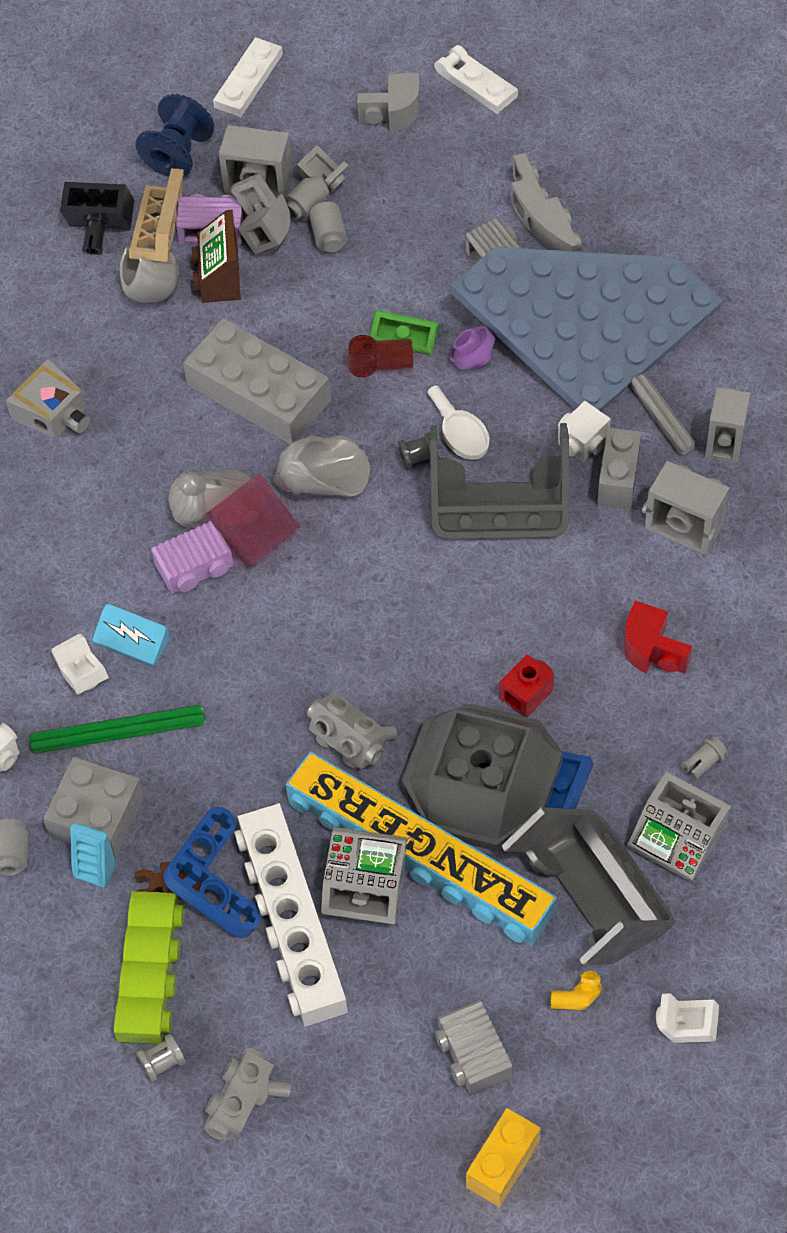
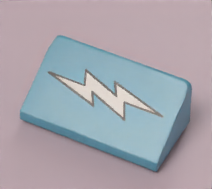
[92,604,170,667]

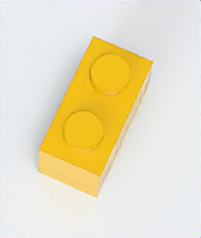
[466,1108,541,1207]

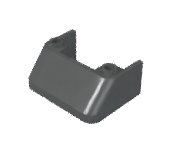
[430,423,569,539]
[502,807,675,965]

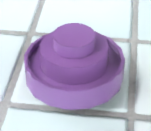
[450,326,495,370]

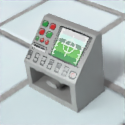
[627,772,731,882]
[321,827,407,924]

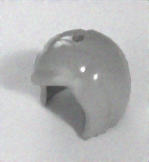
[119,246,180,303]

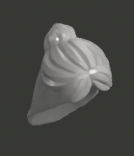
[273,435,371,497]
[168,469,266,529]

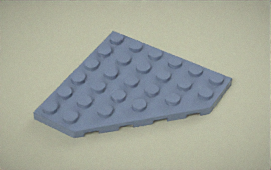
[449,247,724,412]

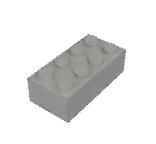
[183,318,331,444]

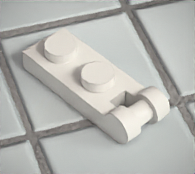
[434,45,518,114]

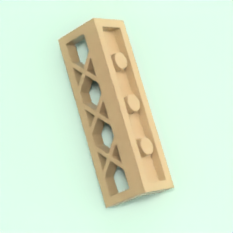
[129,168,184,262]

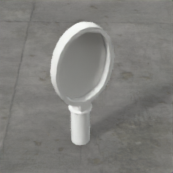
[428,385,490,460]

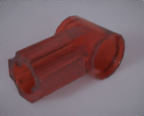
[348,335,413,378]

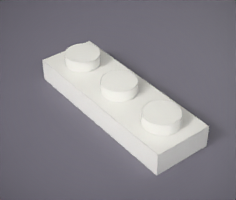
[213,37,283,117]

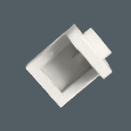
[51,634,109,694]
[656,993,719,1043]

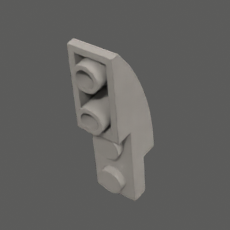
[511,153,582,252]

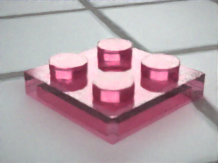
[206,473,300,568]

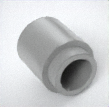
[284,175,329,222]
[0,819,29,876]

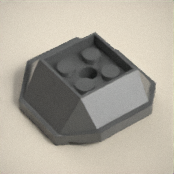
[402,704,563,851]

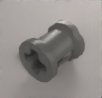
[398,432,439,470]

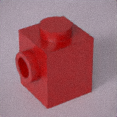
[499,654,554,717]

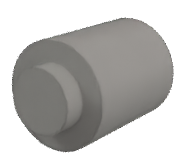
[309,201,347,252]

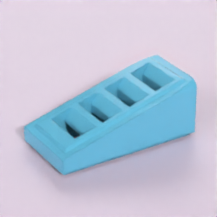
[70,823,117,888]

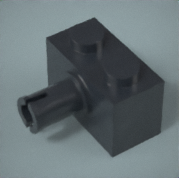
[60,182,135,255]

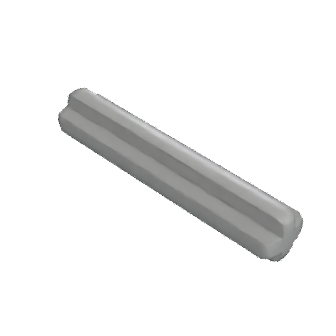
[631,374,695,455]

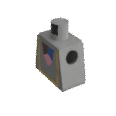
[6,359,90,438]

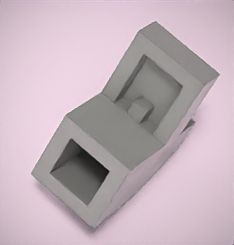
[357,73,420,132]
[231,173,290,255]

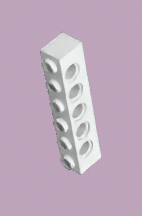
[234,803,348,1027]

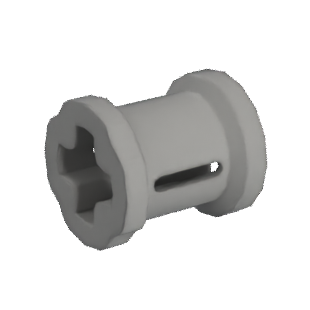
[136,1034,186,1083]

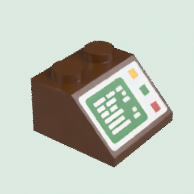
[192,209,241,303]

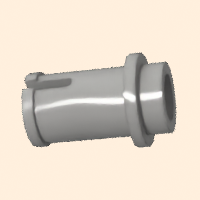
[680,736,727,782]

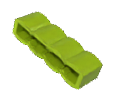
[114,891,185,1044]

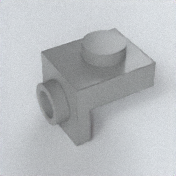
[294,145,349,191]

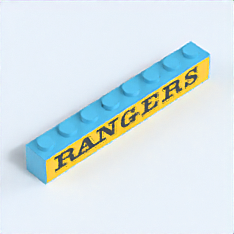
[286,751,557,946]

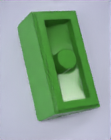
[369,310,441,355]

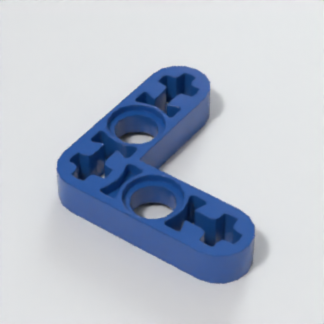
[163,807,261,938]

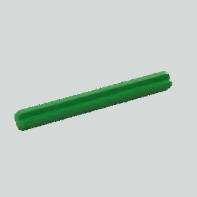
[29,704,206,753]

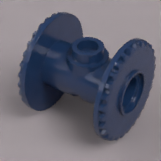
[135,94,215,177]

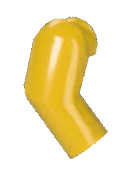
[551,971,602,1010]

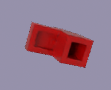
[624,600,692,674]

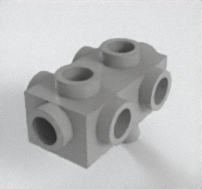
[307,692,397,769]
[204,1048,291,1141]

